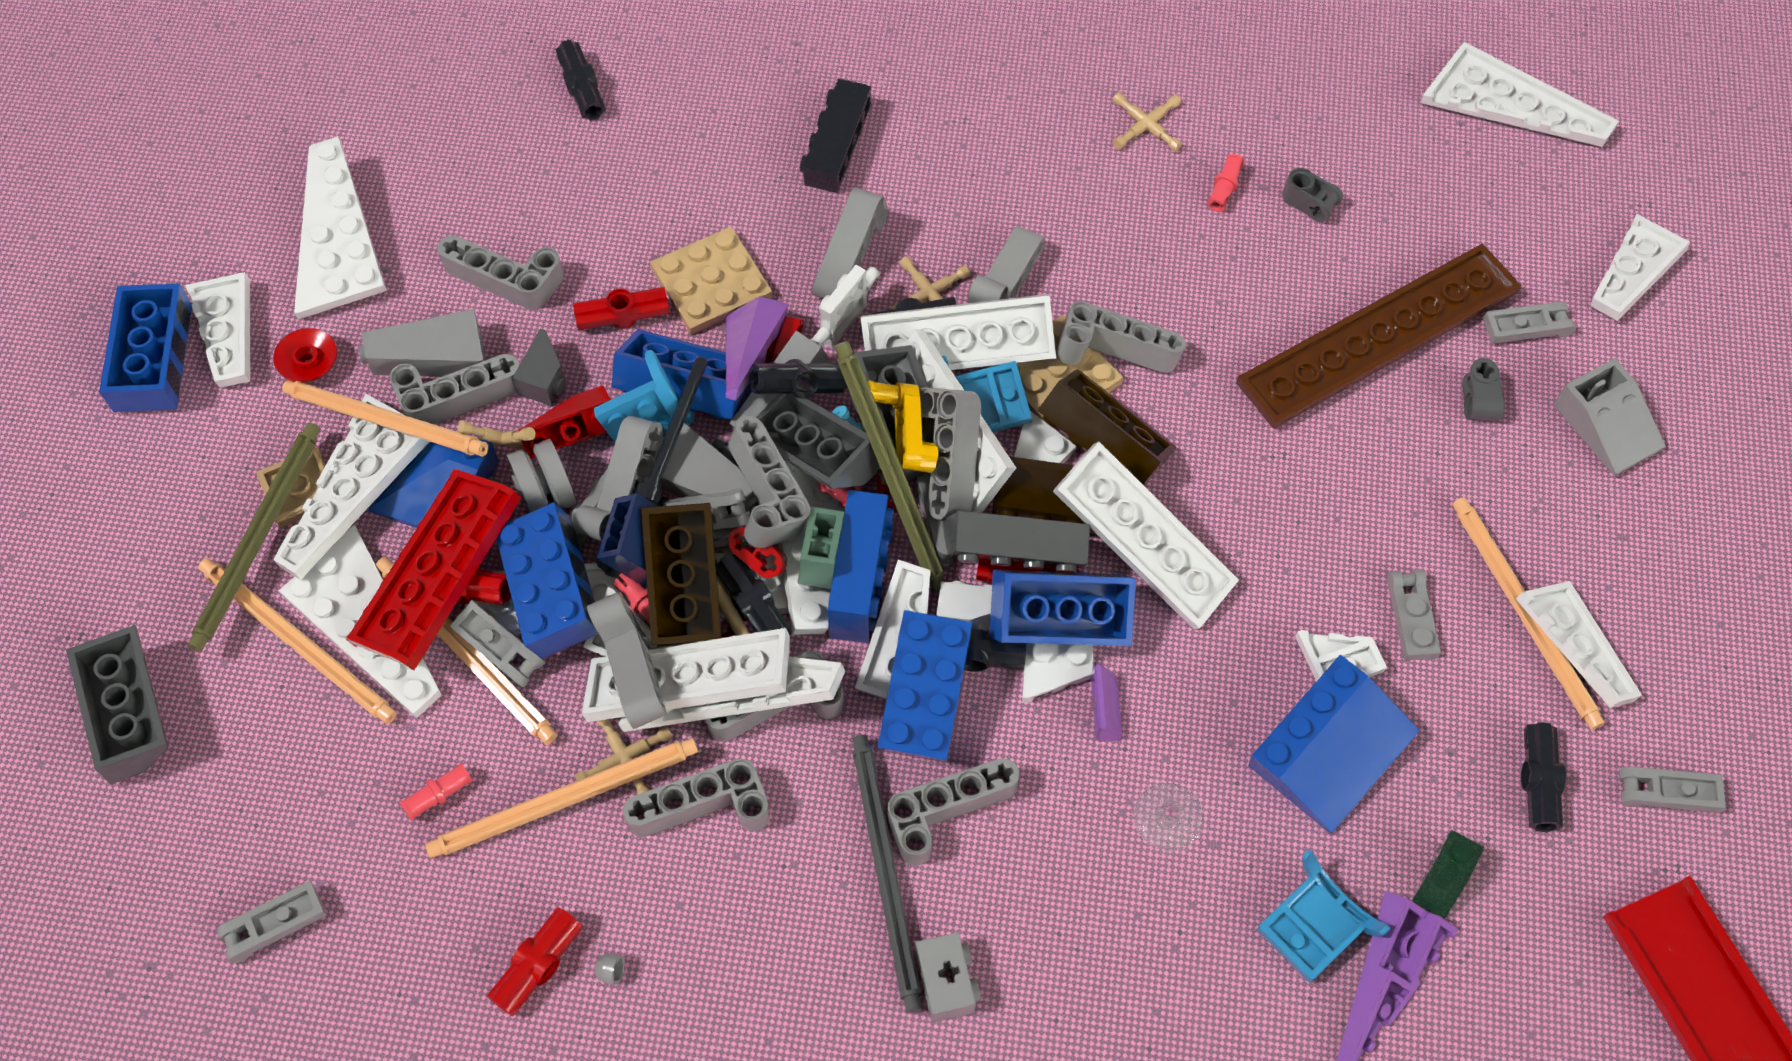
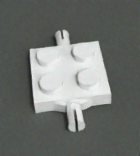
[810,265,880,348]

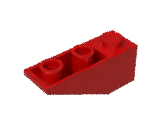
[519,385,611,459]

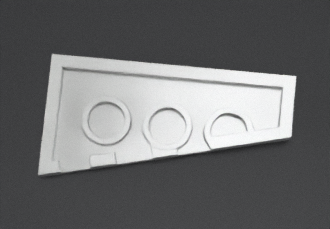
[1591,214,1690,321]
[186,272,250,388]
[855,560,930,700]
[1515,581,1642,709]

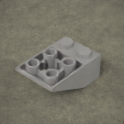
[1553,358,1666,476]

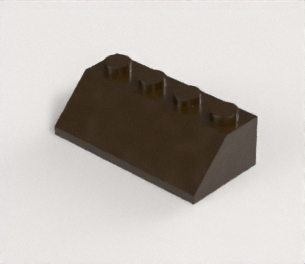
[1037,369,1177,485]
[992,456,1132,539]
[641,503,722,646]

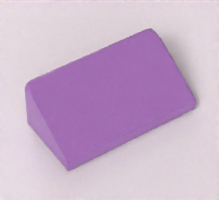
[1091,664,1122,741]

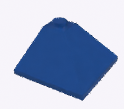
[368,435,499,528]

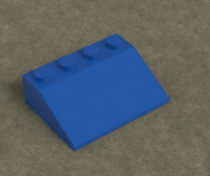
[1248,654,1420,834]

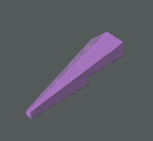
[725,296,789,401]
[1336,891,1458,1061]

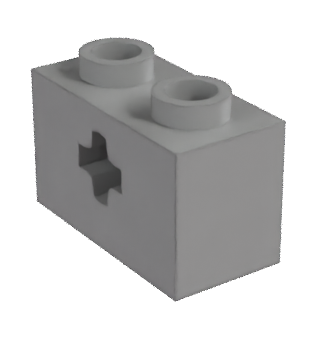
[915,932,981,1023]

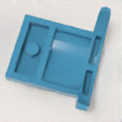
[594,350,695,442]
[942,356,1032,432]
[1256,850,1390,983]

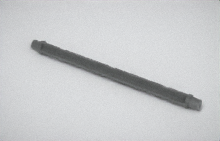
[852,735,922,1014]

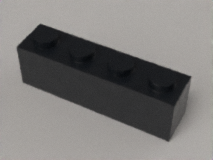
[800,78,872,193]

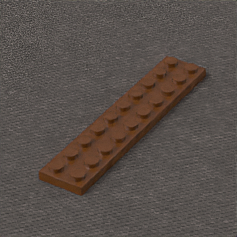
[1236,243,1522,429]

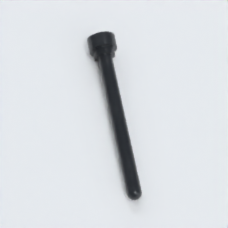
[634,357,707,505]

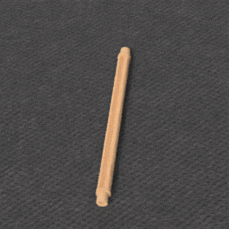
[282,380,488,457]
[1452,497,1605,730]
[376,556,557,745]
[198,558,397,724]
[425,738,698,858]

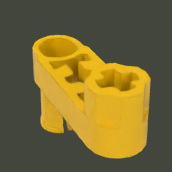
[868,380,938,473]

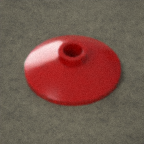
[273,328,337,383]

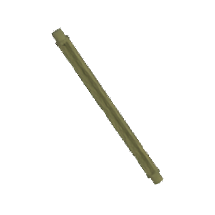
[834,341,945,593]
[187,423,320,652]

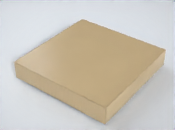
[256,447,326,528]

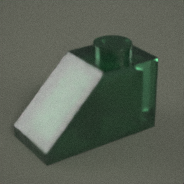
[1411,829,1485,919]

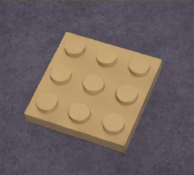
[650,227,773,335]
[991,315,1123,429]

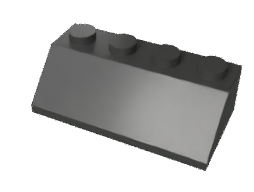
[848,345,935,485]
[756,393,880,489]
[943,511,1090,573]
[66,625,168,784]

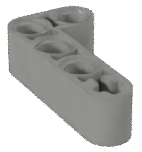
[813,187,888,299]
[968,226,1045,303]
[437,235,564,310]
[1056,301,1186,373]
[390,354,520,424]
[919,387,981,520]
[572,416,663,541]
[728,416,811,548]
[587,592,667,729]
[705,651,844,742]
[888,758,1020,866]
[623,759,770,837]

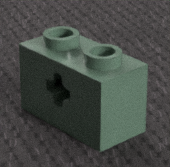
[798,506,844,589]

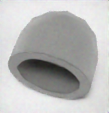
[594,953,625,985]

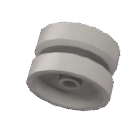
[507,438,577,513]

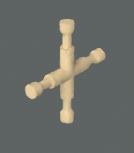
[1112,92,1182,152]
[889,256,970,310]
[458,420,535,451]
[574,719,673,795]

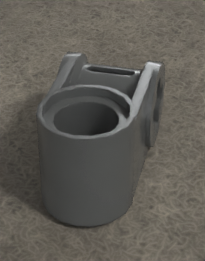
[1282,168,1343,222]
[1461,358,1505,420]

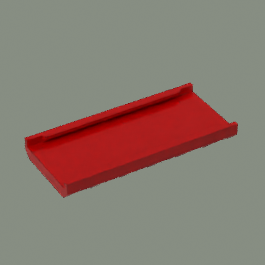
[346,469,522,671]
[1603,876,1792,1061]

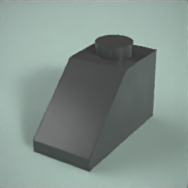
[512,329,566,406]

